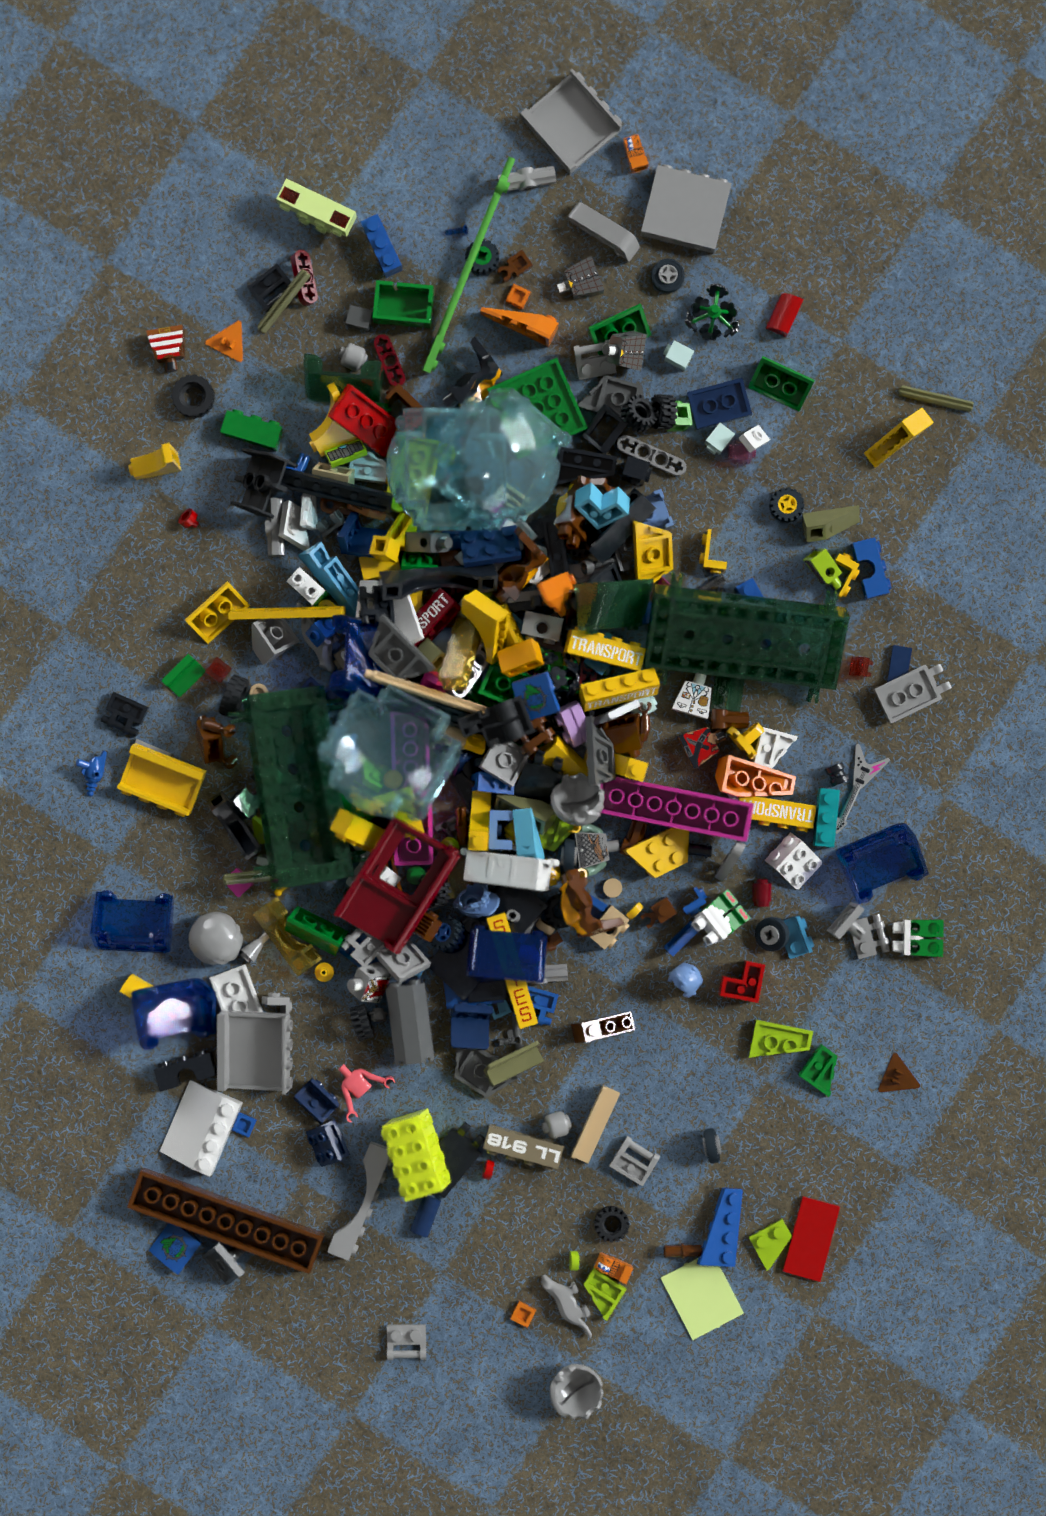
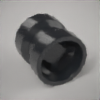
[825,762,850,787]

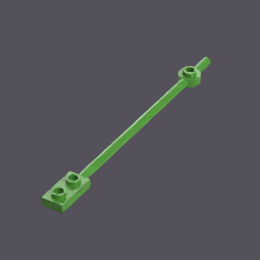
[422,157,515,374]

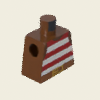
[146,325,185,372]

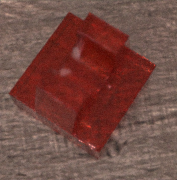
[849,656,873,677]
[205,657,233,683]

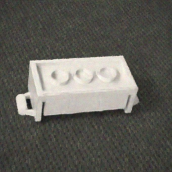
[460,848,560,891]

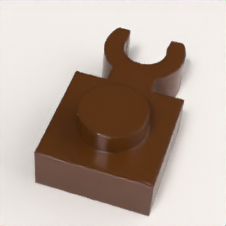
[497,250,533,282]

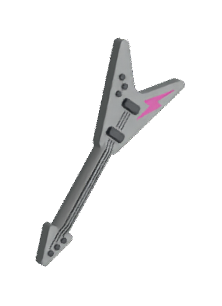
[836,744,890,834]

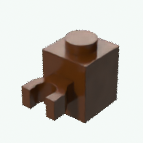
[640,896,677,929]

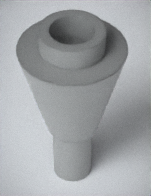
[240,931,271,963]

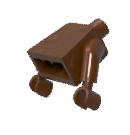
[595,702,652,758]
[196,715,238,769]

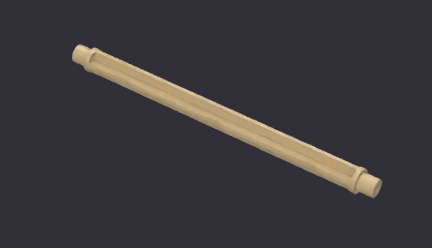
[364,669,488,715]

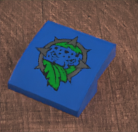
[512,671,561,720]
[149,1223,202,1275]

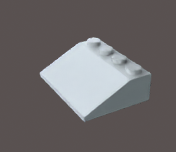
[160,1080,243,1176]

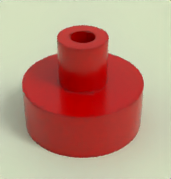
[178,508,199,528]

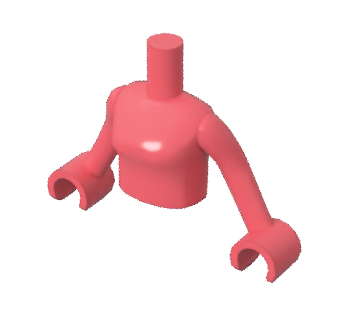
[338,1064,395,1123]

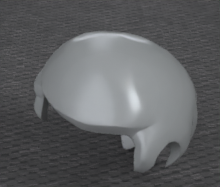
[551,773,605,826]
[188,912,244,965]
[550,1364,603,1420]

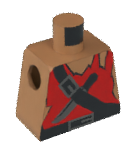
[677,727,726,769]

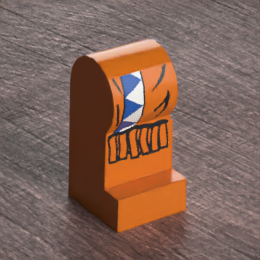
[623,134,649,174]
[594,1252,633,1284]

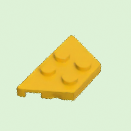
[632,521,673,592]
[623,827,689,878]

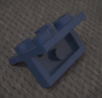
[306,1119,350,1167]

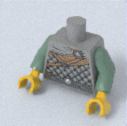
[568,824,620,878]

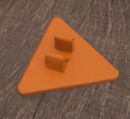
[205,321,243,362]

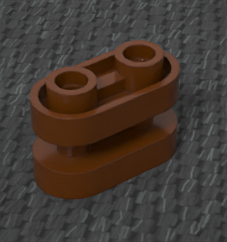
[514,716,556,756]

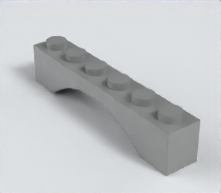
[327,1141,392,1261]

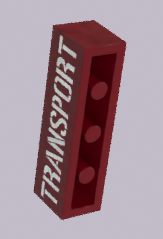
[413,588,462,648]

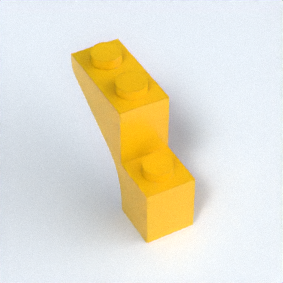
[369,512,420,563]

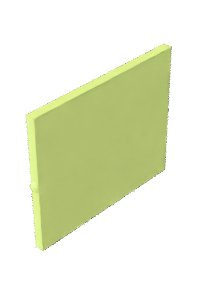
[661,1258,744,1340]

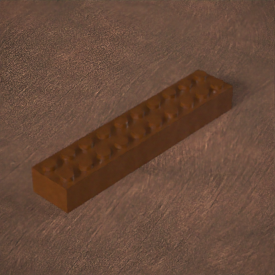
[127,1168,325,1274]

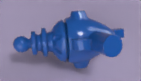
[76,750,107,797]

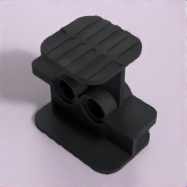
[230,448,298,519]

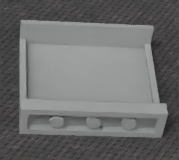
[520,69,622,174]
[640,164,732,254]
[217,1011,293,1094]

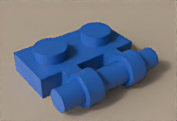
[513,986,559,1026]

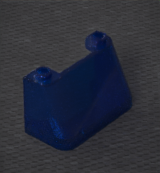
[329,614,385,702]
[836,823,929,905]
[90,890,174,953]
[466,925,548,983]
[131,978,216,1050]

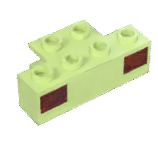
[276,179,357,237]

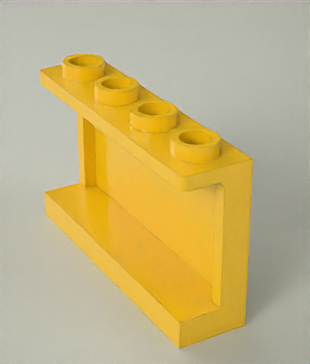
[117,743,207,817]

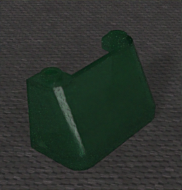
[303,353,384,404]
[575,579,654,634]

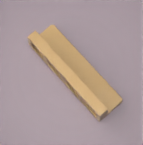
[571,1085,620,1163]

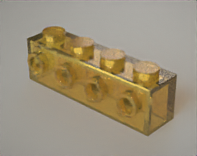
[438,618,481,690]

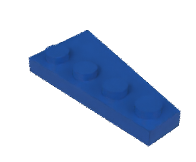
[697,1187,743,1267]

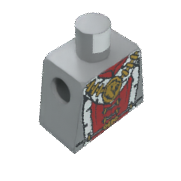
[347,962,392,1003]

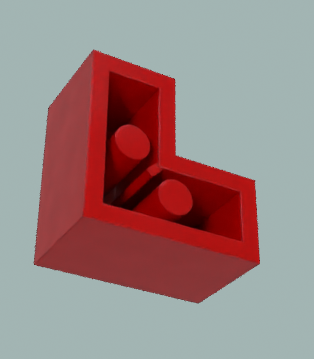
[718,960,765,1003]

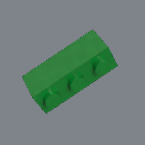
[220,409,283,451]

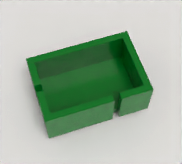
[372,280,434,329]

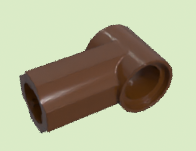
[711,709,749,730]
[619,819,648,858]

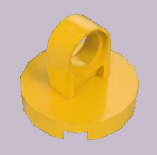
[726,722,764,760]

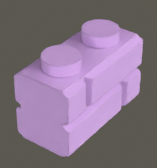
[554,700,586,747]

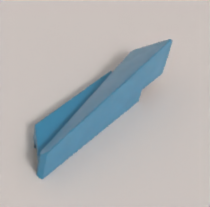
[298,542,366,627]

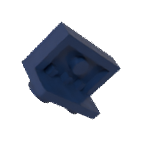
[293,1078,340,1125]

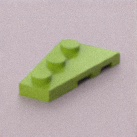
[748,1019,813,1058]

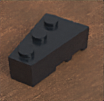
[554,447,618,485]

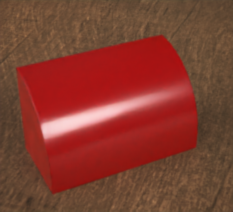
[766,293,804,337]

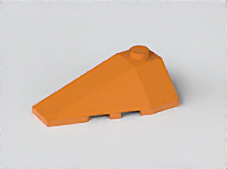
[480,307,559,347]
[537,571,577,617]
[715,754,796,797]

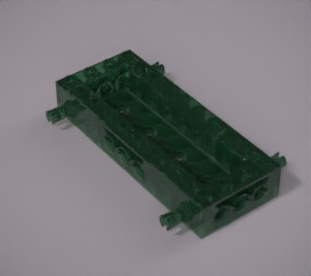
[644,571,850,703]
[227,685,367,890]

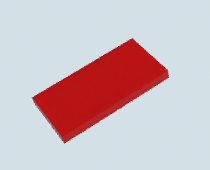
[327,384,405,458]
[782,1196,840,1282]

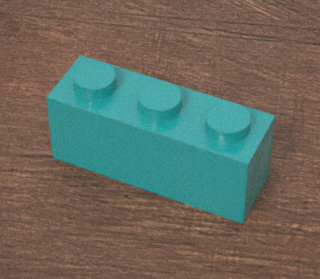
[812,788,840,848]

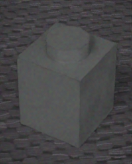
[344,305,373,332]

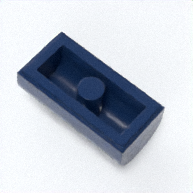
[410,1195,442,1237]

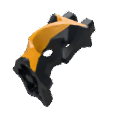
[443,337,503,413]

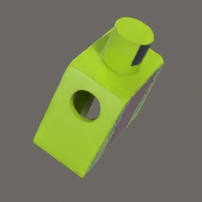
[803,548,843,591]

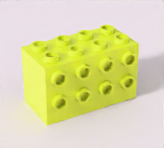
[381,1108,451,1202]

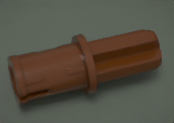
[454,806,470,845]
[663,1243,703,1259]

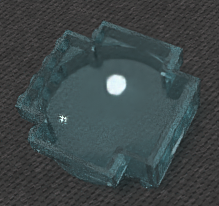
[433,388,571,531]
[386,407,506,531]
[318,684,462,821]

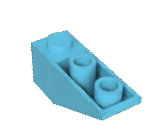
[513,808,545,859]

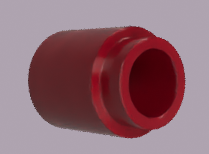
[752,879,772,907]

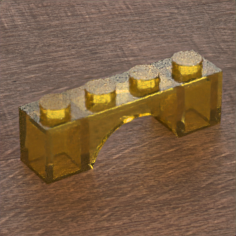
[253,897,322,977]

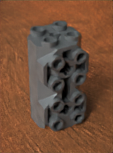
[386,978,435,1065]

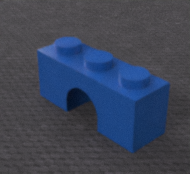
[360,214,403,278]
[851,537,891,600]

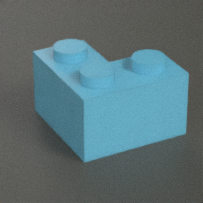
[574,483,630,530]

